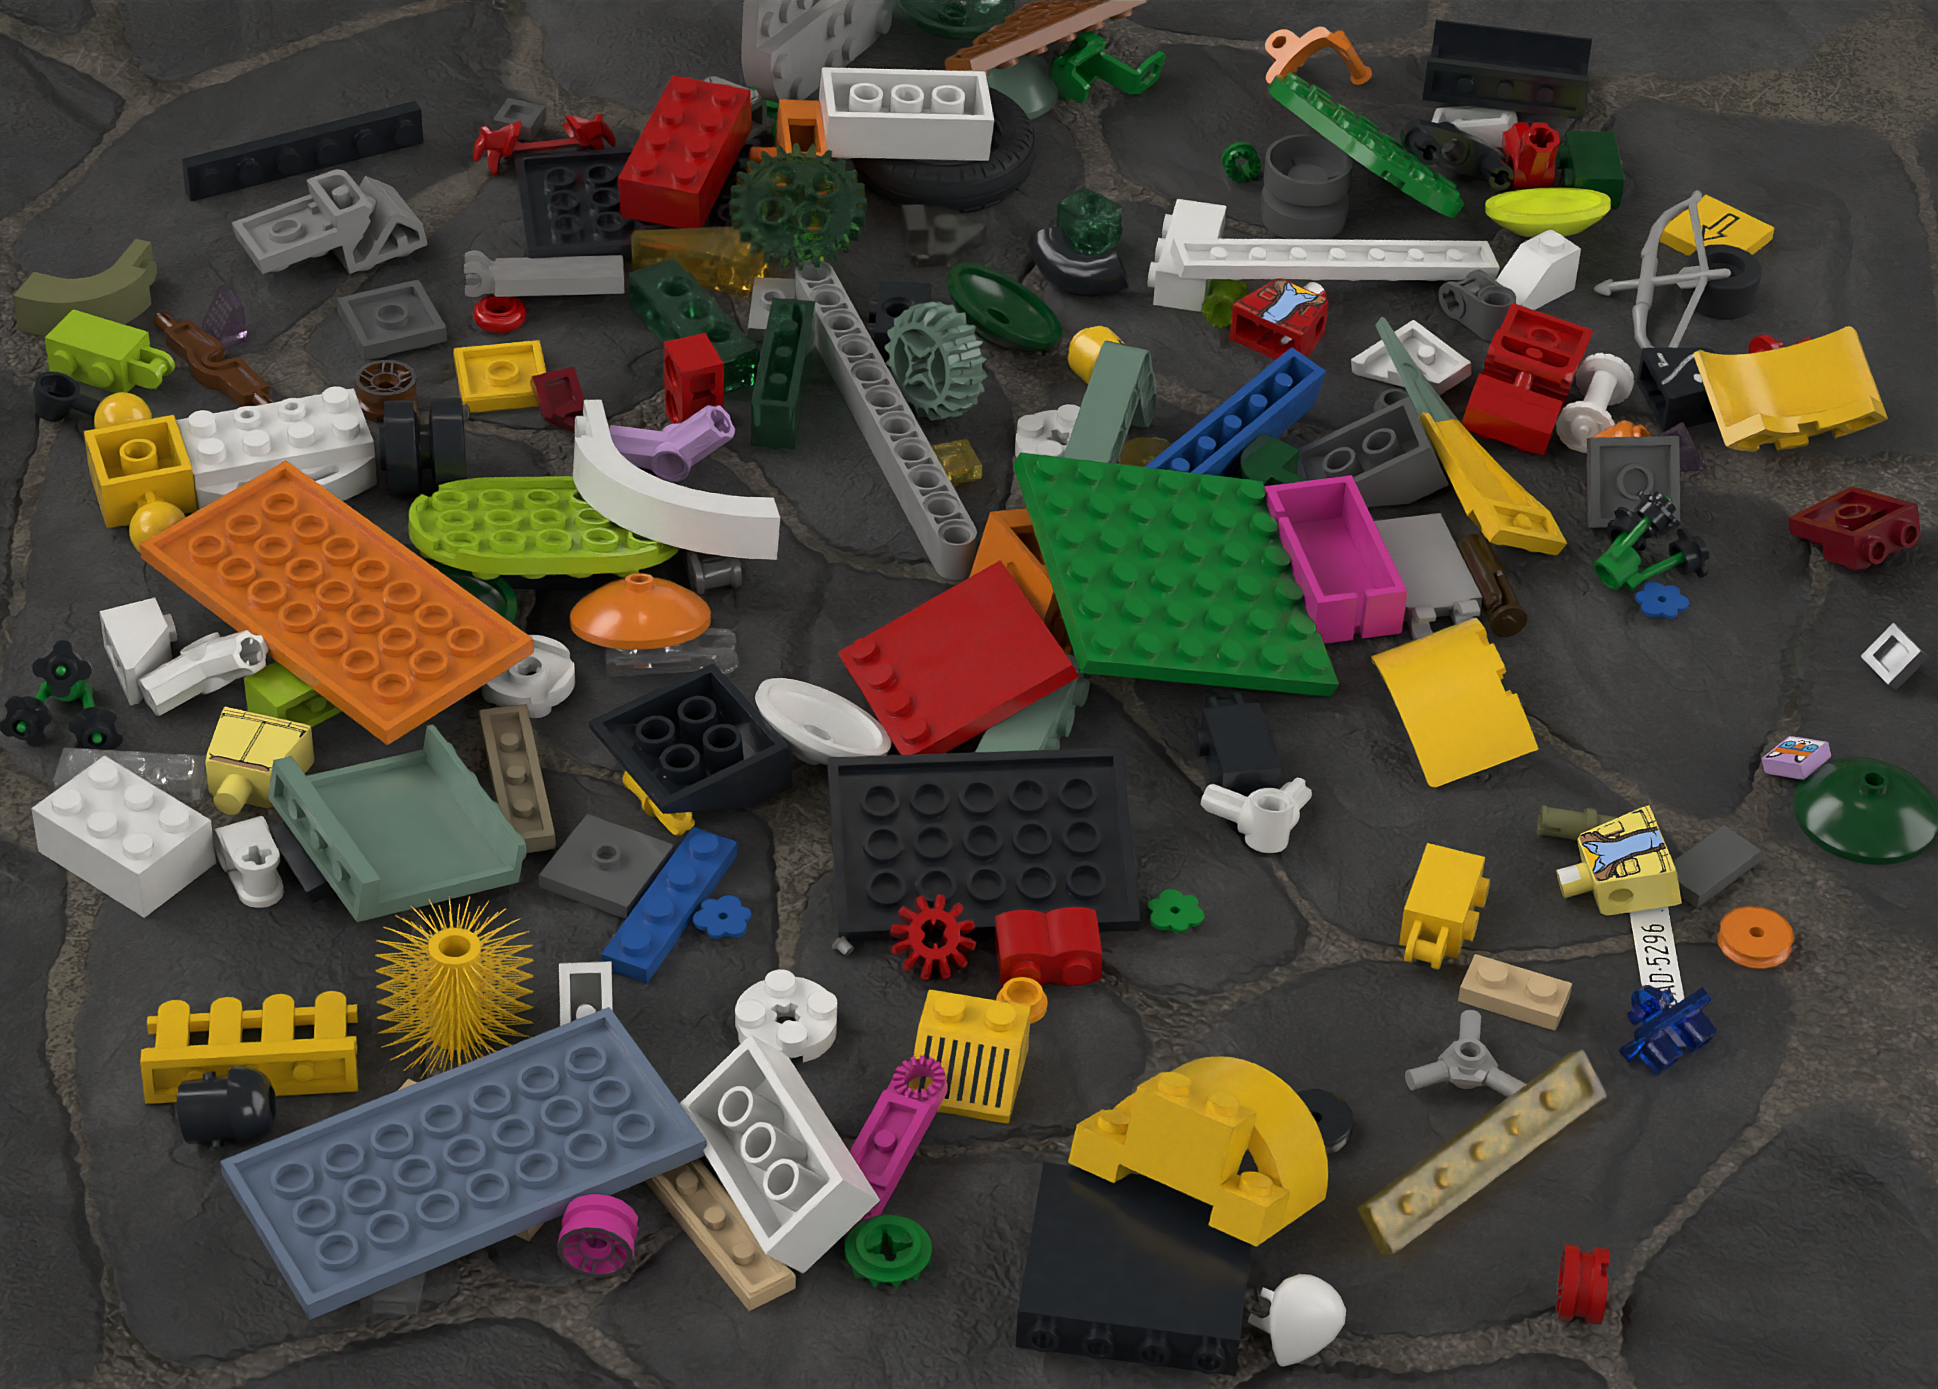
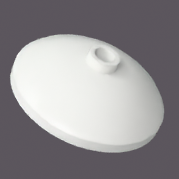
[755,678,891,765]

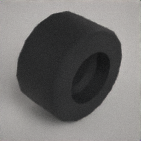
[1681,244,1762,319]

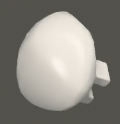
[1247,1274,1346,1367]

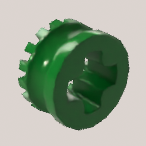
[1221,141,1261,183]

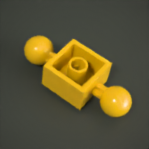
[84,392,197,553]

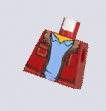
[1230,279,1329,360]

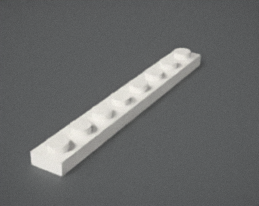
[1170,238,1500,281]

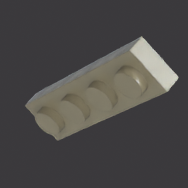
[479,704,556,853]

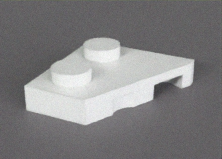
[1351,320,1471,396]

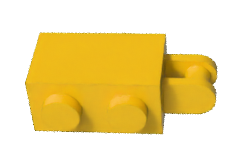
[1399,843,1490,970]

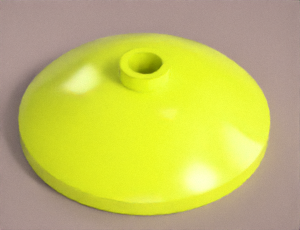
[1485,187,1611,238]

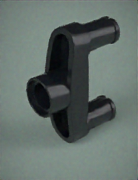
[1400,119,1514,190]

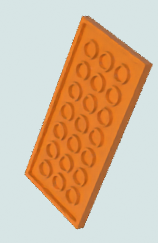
[139,460,534,745]

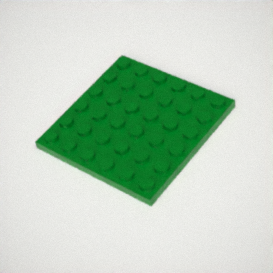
[1013,452,1339,697]

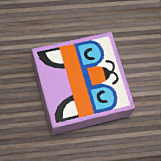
[1761,736,1831,780]

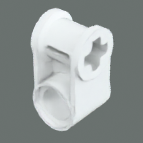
[213,816,284,908]

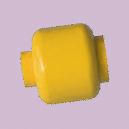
[1068,326,1126,385]

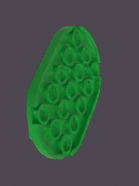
[1268,71,1464,218]

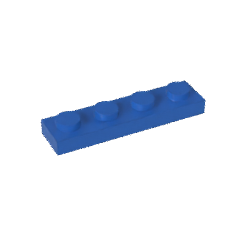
[601,827,737,984]

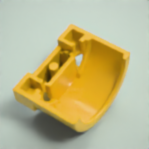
[1068,1056,1328,1247]

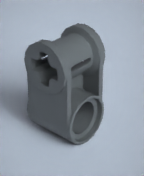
[1438,269,1516,341]
[681,548,742,596]

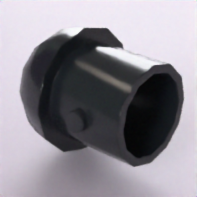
[177,1065,277,1148]

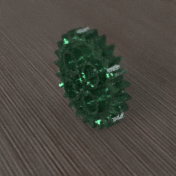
[729,143,867,271]

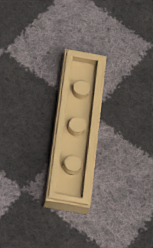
[645,1158,796,1311]

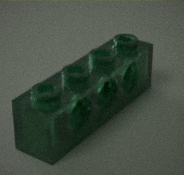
[629,258,761,395]

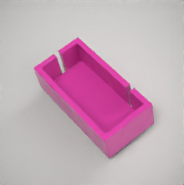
[1264,475,1407,644]

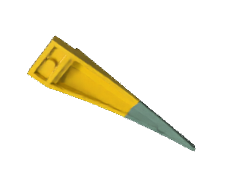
[1375,317,1567,556]

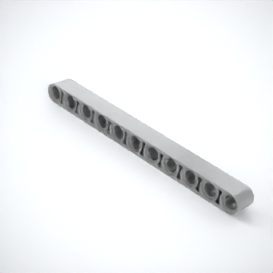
[795,260,977,580]

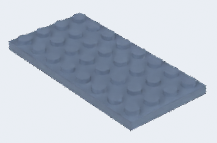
[220,1007,706,1320]

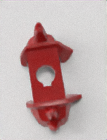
[473,113,616,175]

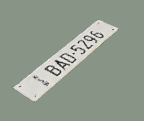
[1629,907,1693,1047]

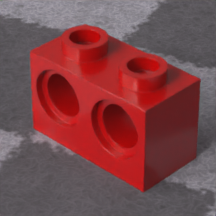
[663,333,724,424]

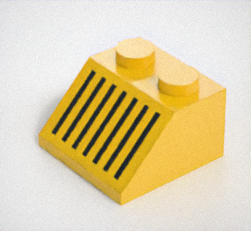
[908,989,1031,1124]

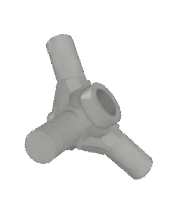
[1405,1010,1528,1103]

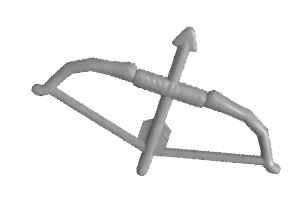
[1594,190,1731,350]

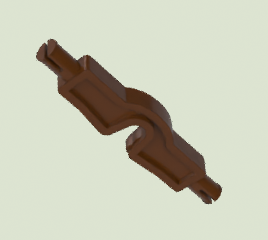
[153,310,276,407]

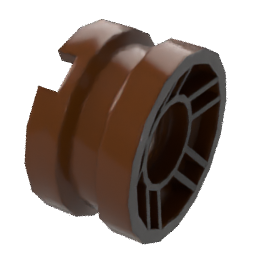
[355,360,418,423]

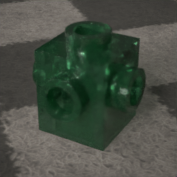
[1056,186,1123,255]

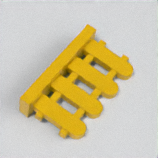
[140,991,358,1104]

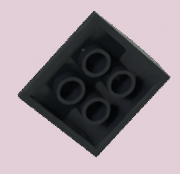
[589,663,793,814]

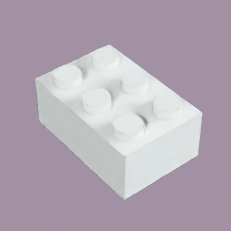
[31,755,216,918]

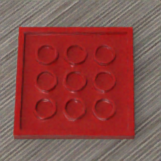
[837,560,1079,755]

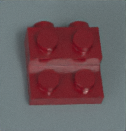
[1788,486,1921,571]

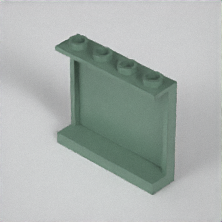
[268,725,526,922]

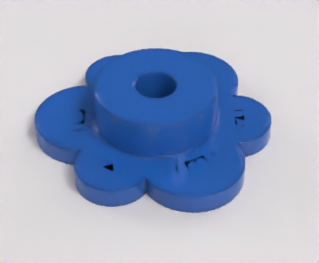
[1635,582,1689,619]
[693,895,751,939]

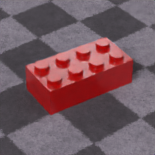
[618,75,752,232]

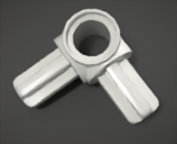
[1201,778,1312,853]

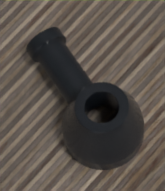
[33,372,102,422]

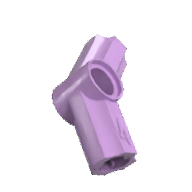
[609,405,735,482]

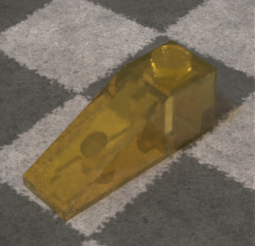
[631,227,768,298]

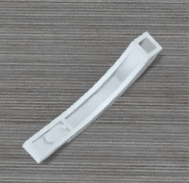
[573,400,780,560]

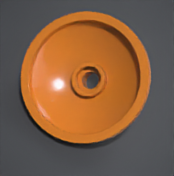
[570,573,711,650]

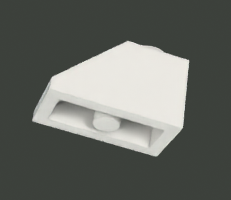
[1495,229,1581,310]
[100,598,177,705]
[559,961,613,1026]

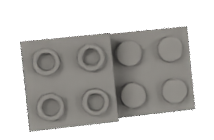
[232,169,428,274]

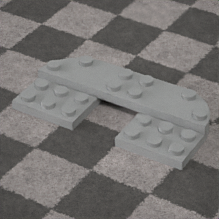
[741,0,897,103]

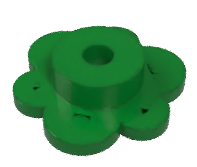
[1147,889,1204,934]

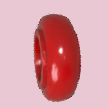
[473,294,526,334]

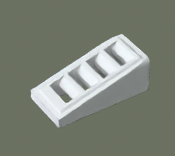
[1432,106,1518,148]

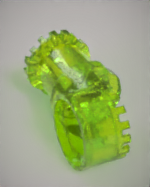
[1201,279,1249,328]

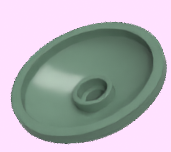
[986,55,1059,120]

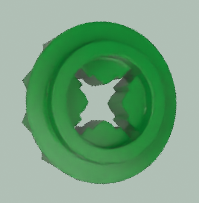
[845,1215,932,1290]

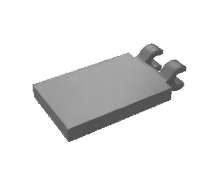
[464,250,624,297]
[1374,513,1482,640]

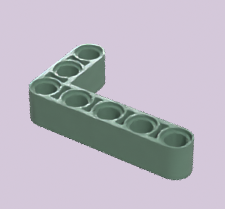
[1063,341,1157,464]

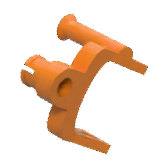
[1265,27,1372,85]

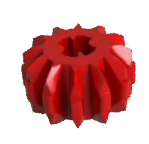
[890,894,976,981]

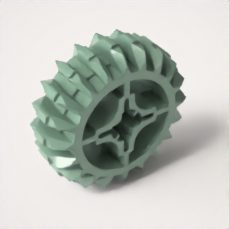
[884,301,988,421]

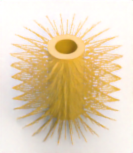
[375,896,534,1079]

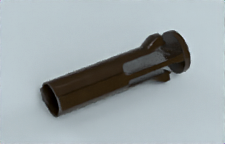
[1457,532,1527,637]

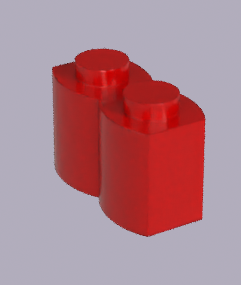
[995,907,1102,986]

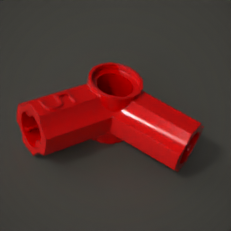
[1501,123,1560,190]

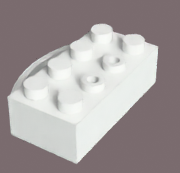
[176,387,377,511]

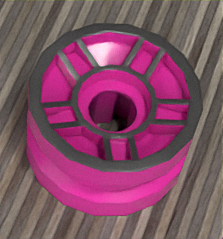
[557,1194,639,1278]

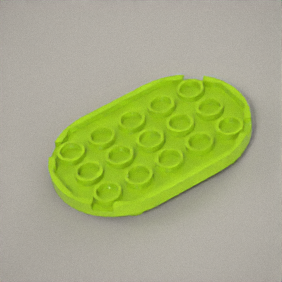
[408,476,680,580]

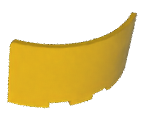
[1694,326,1888,452]
[1371,618,1539,787]

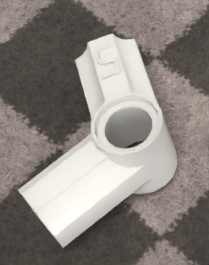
[137,630,269,716]

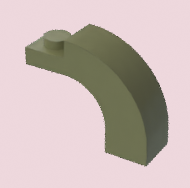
[13,239,157,336]

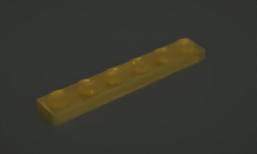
[1357,1050,1607,1255]

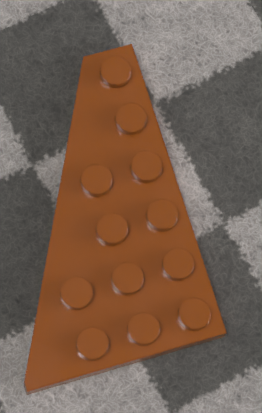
[944,0,1147,77]

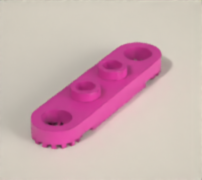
[844,1055,948,1235]

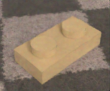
[1458,954,1572,1031]

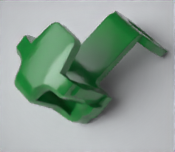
[1048,31,1166,103]

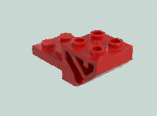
[1462,303,1594,456]

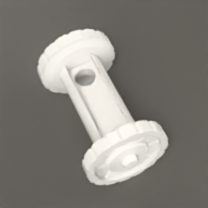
[1556,353,1634,453]

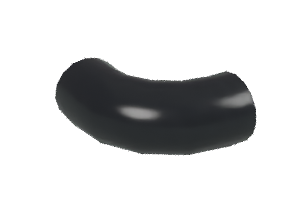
[1028,227,1130,297]

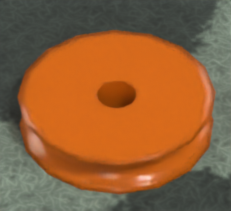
[1717,906,1794,969]

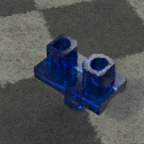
[1619,985,1718,1075]

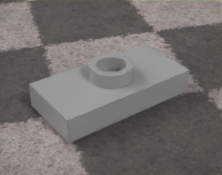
[748,277,795,343]

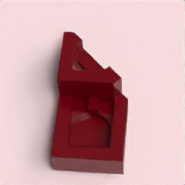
[530,366,585,433]

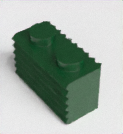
[1556,131,1625,210]

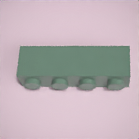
[975,654,1090,752]

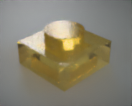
[931,439,982,485]

